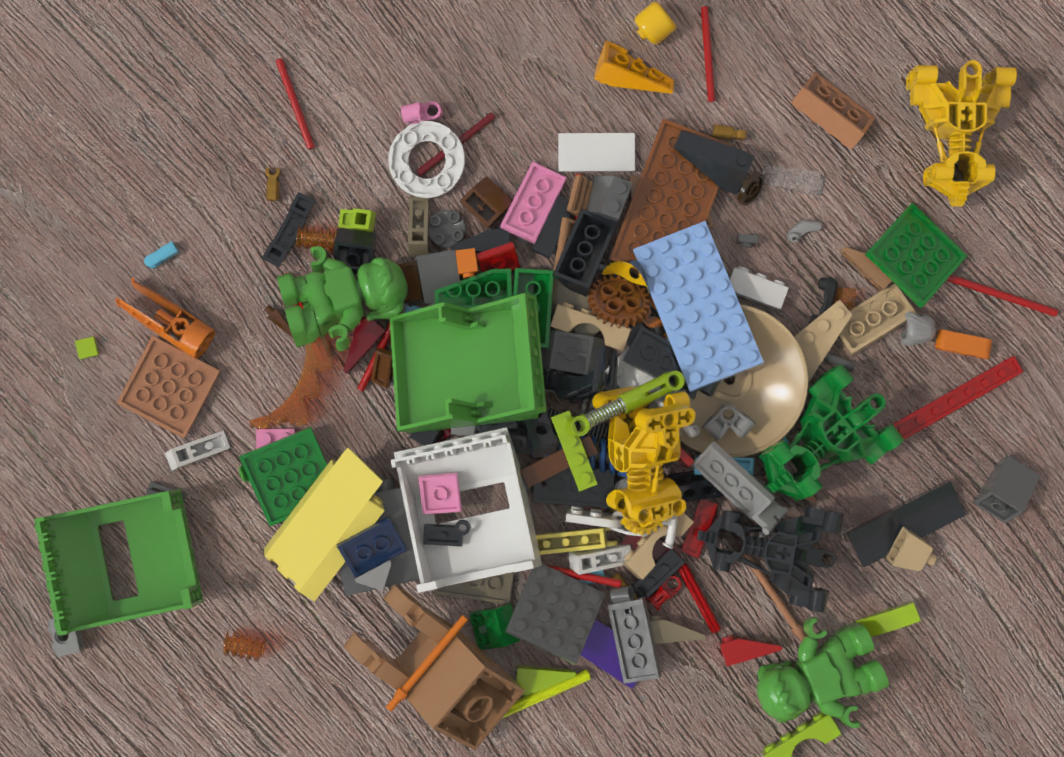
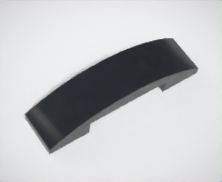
[262,192,315,268]

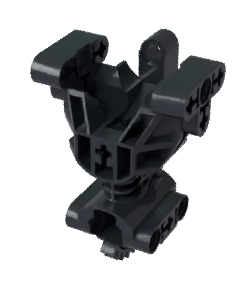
[697,507,844,613]

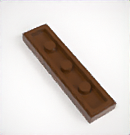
[520,435,598,487]

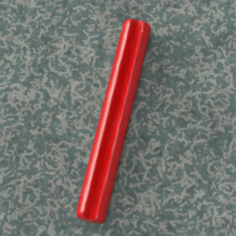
[678,563,721,633]

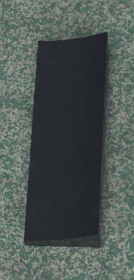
[845,480,966,567]

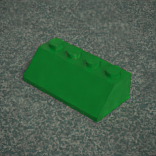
[513,268,554,348]

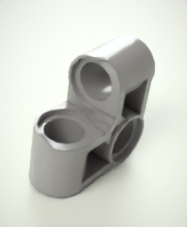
[702,403,756,440]

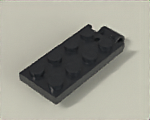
[622,326,720,400]
[524,467,614,508]

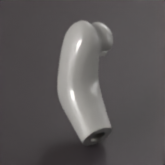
[787,220,821,243]

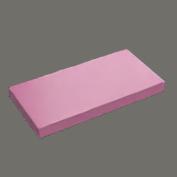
[500,162,567,244]

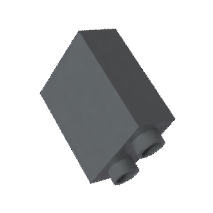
[340,478,420,596]

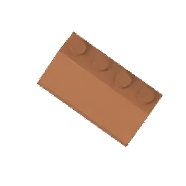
[791,72,875,150]

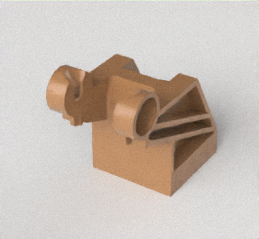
[344,584,525,750]

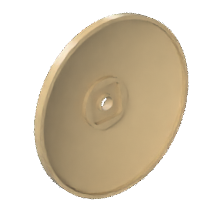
[664,304,808,457]

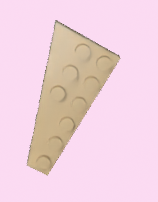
[794,299,852,383]

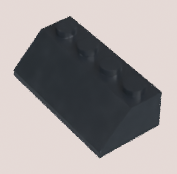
[552,209,617,297]

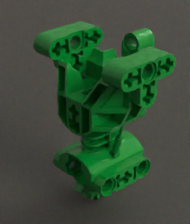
[758,364,905,501]

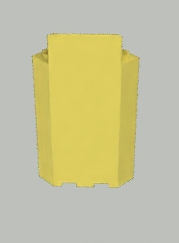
[264,447,385,602]

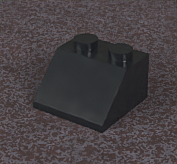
[334,228,377,275]

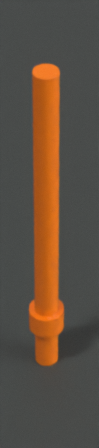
[386,615,468,712]

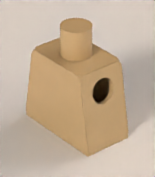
[886,527,937,571]

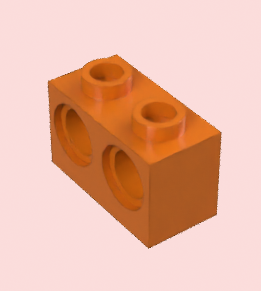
[455,248,479,279]

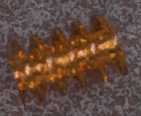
[296,225,338,253]
[223,631,266,662]

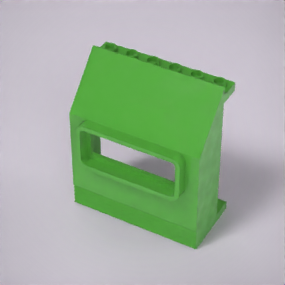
[34,489,204,636]

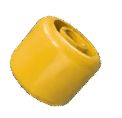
[635,1,676,45]

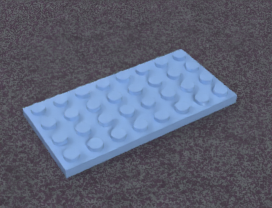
[633,221,764,392]

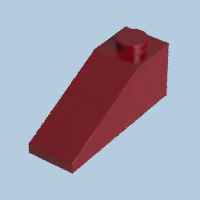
[343,316,386,374]

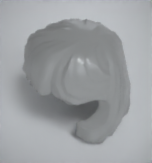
[901,311,936,346]

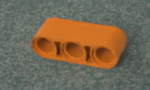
[934,329,993,359]

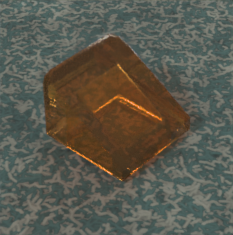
[834,288,856,309]

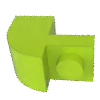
[338,208,376,232]

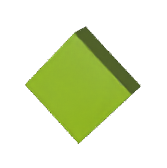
[75,336,99,360]

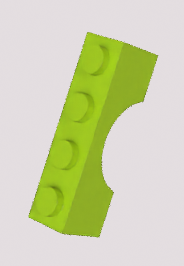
[551,411,597,491]
[762,711,841,757]

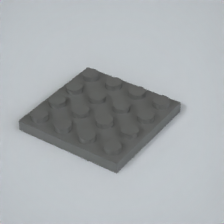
[505,564,605,665]

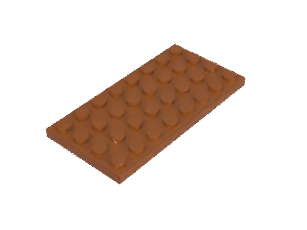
[609,118,734,271]

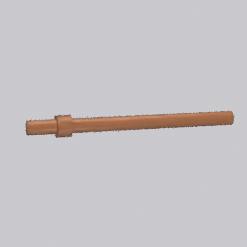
[744,554,807,642]

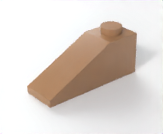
[839,247,892,291]

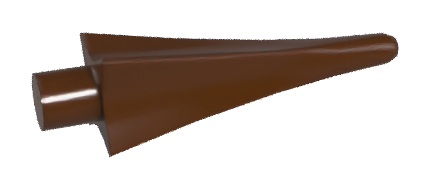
[264,305,304,346]

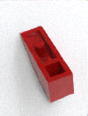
[718,635,782,667]

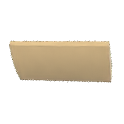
[838,283,917,357]

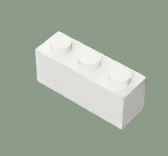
[729,266,789,311]

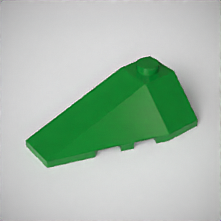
[434,269,512,309]

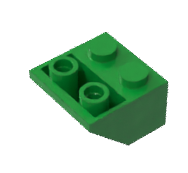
[469,603,520,650]

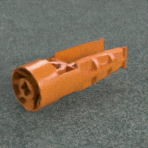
[115,278,216,359]

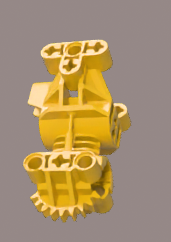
[906,60,1017,207]
[592,386,696,535]

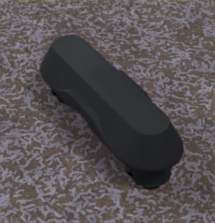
[809,277,838,324]

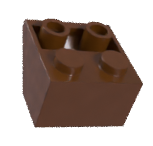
[460,176,513,230]

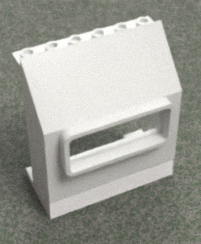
[391,427,542,593]

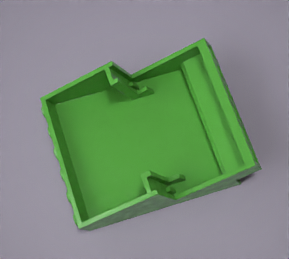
[390,293,546,433]

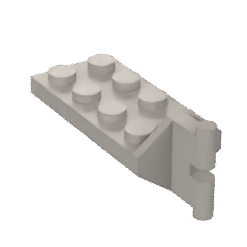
[692,441,788,535]

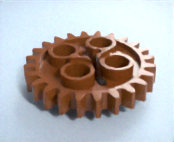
[587,275,651,329]

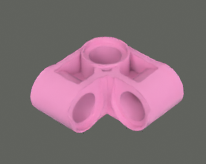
[401,101,443,126]

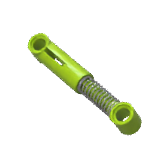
[565,371,685,436]

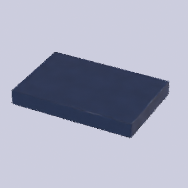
[336,517,407,578]

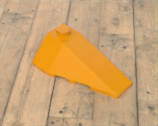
[594,40,674,94]

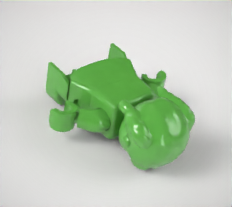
[277,246,408,351]
[756,616,889,728]

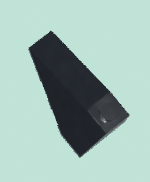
[674,130,755,195]

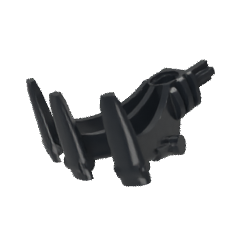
[543,346,618,403]

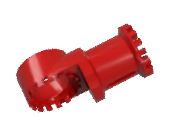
[647,574,682,611]

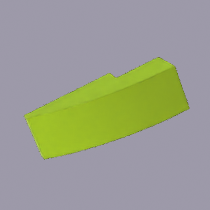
[855,601,921,637]

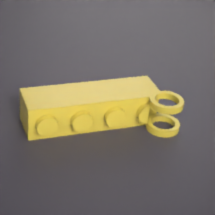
[536,526,618,555]

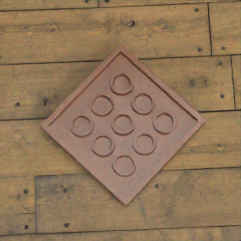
[117,335,221,439]

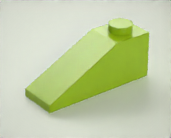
[517,665,576,695]

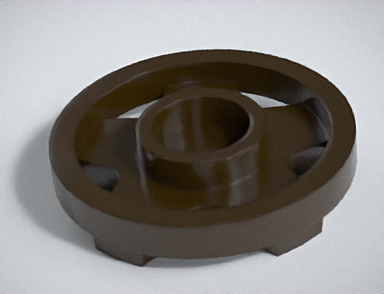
[737,171,764,206]

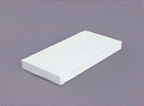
[558,133,635,172]

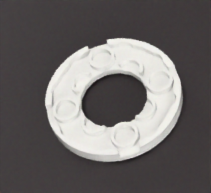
[388,121,465,198]

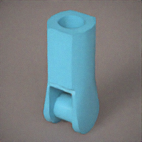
[144,241,180,269]

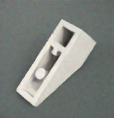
[165,430,230,471]
[569,544,631,575]

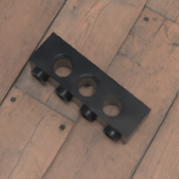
[520,406,559,458]
[667,470,725,502]

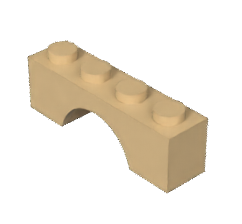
[551,302,632,351]
[622,513,694,580]

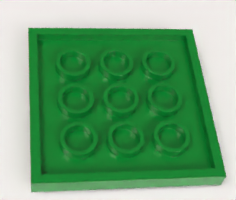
[865,203,967,308]
[239,426,328,526]

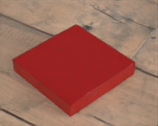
[476,242,521,273]

